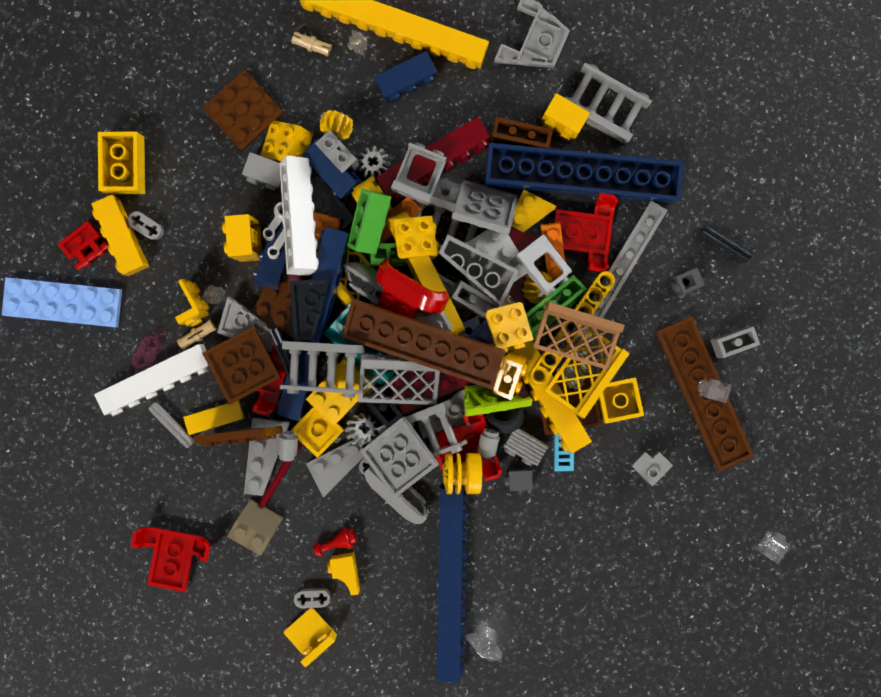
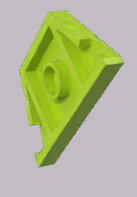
[464,384,533,417]

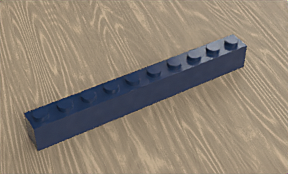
[276,227,350,421]
[437,486,467,682]

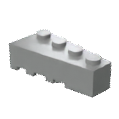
[439,235,519,306]

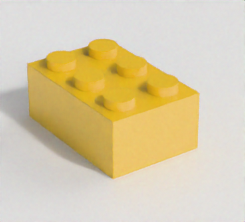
[98,132,145,194]
[222,214,262,262]
[306,357,377,426]

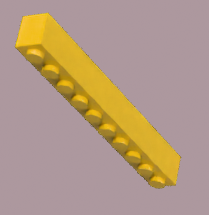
[299,0,489,69]

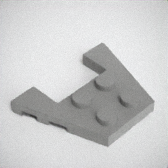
[494,0,570,68]

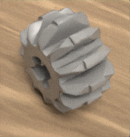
[357,146,390,179]
[345,413,378,447]

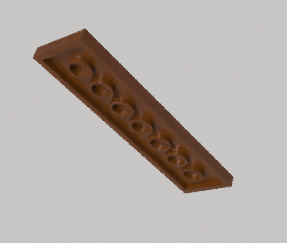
[342,299,506,390]
[655,316,754,472]

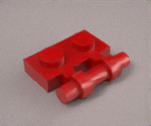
[58,221,108,270]

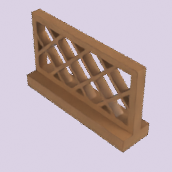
[532,301,625,370]

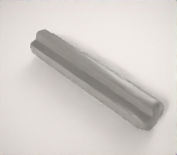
[149,402,194,448]

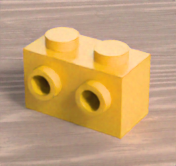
[493,351,529,400]

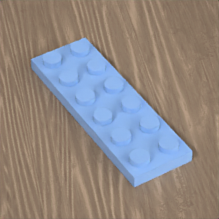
[2,277,122,327]

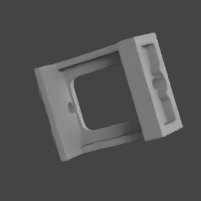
[315,130,360,173]
[391,142,447,205]
[509,234,572,298]

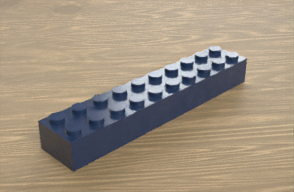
[485,143,684,204]

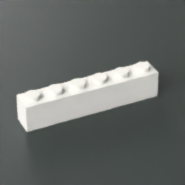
[279,155,319,276]
[94,344,209,416]

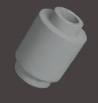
[477,428,500,459]
[278,431,298,461]

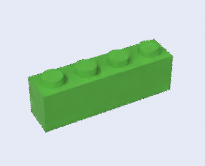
[526,275,587,343]

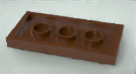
[193,426,283,447]

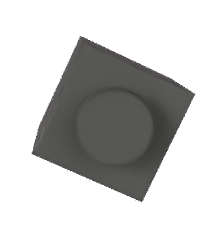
[504,468,533,491]

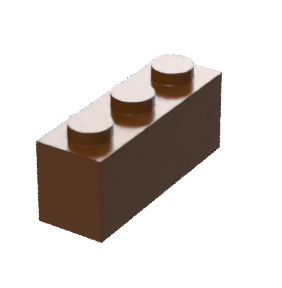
[491,117,553,148]

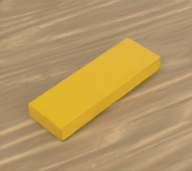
[183,400,245,435]

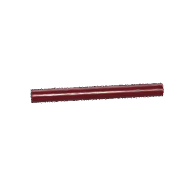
[258,440,303,508]

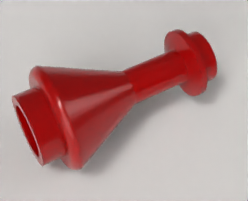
[313,527,357,557]

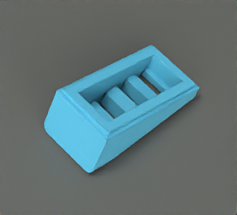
[553,434,574,471]

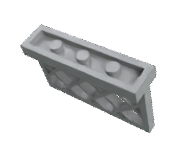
[358,353,440,405]

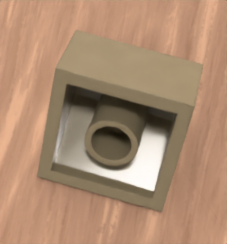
[227,499,283,556]

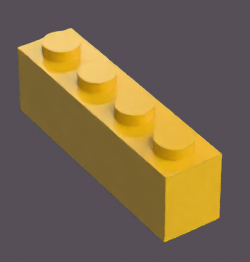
[91,194,149,276]

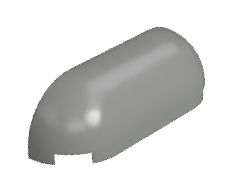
[345,262,384,304]
[365,466,428,524]

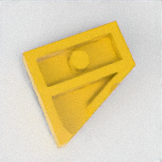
[511,190,556,232]

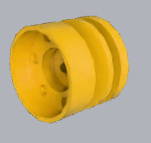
[443,453,482,494]

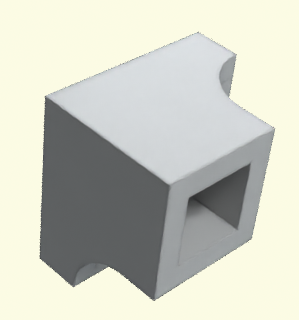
[631,451,673,486]

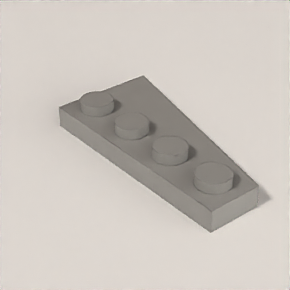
[244,417,291,496]

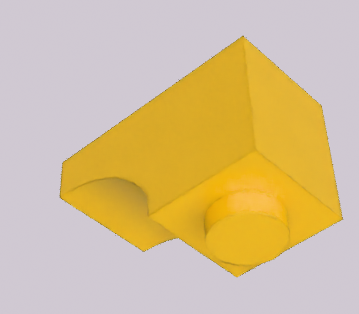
[327,552,360,596]

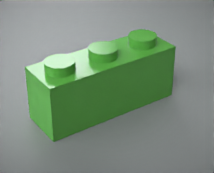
[347,188,391,254]

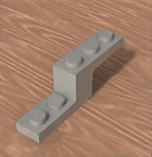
[413,273,503,320]

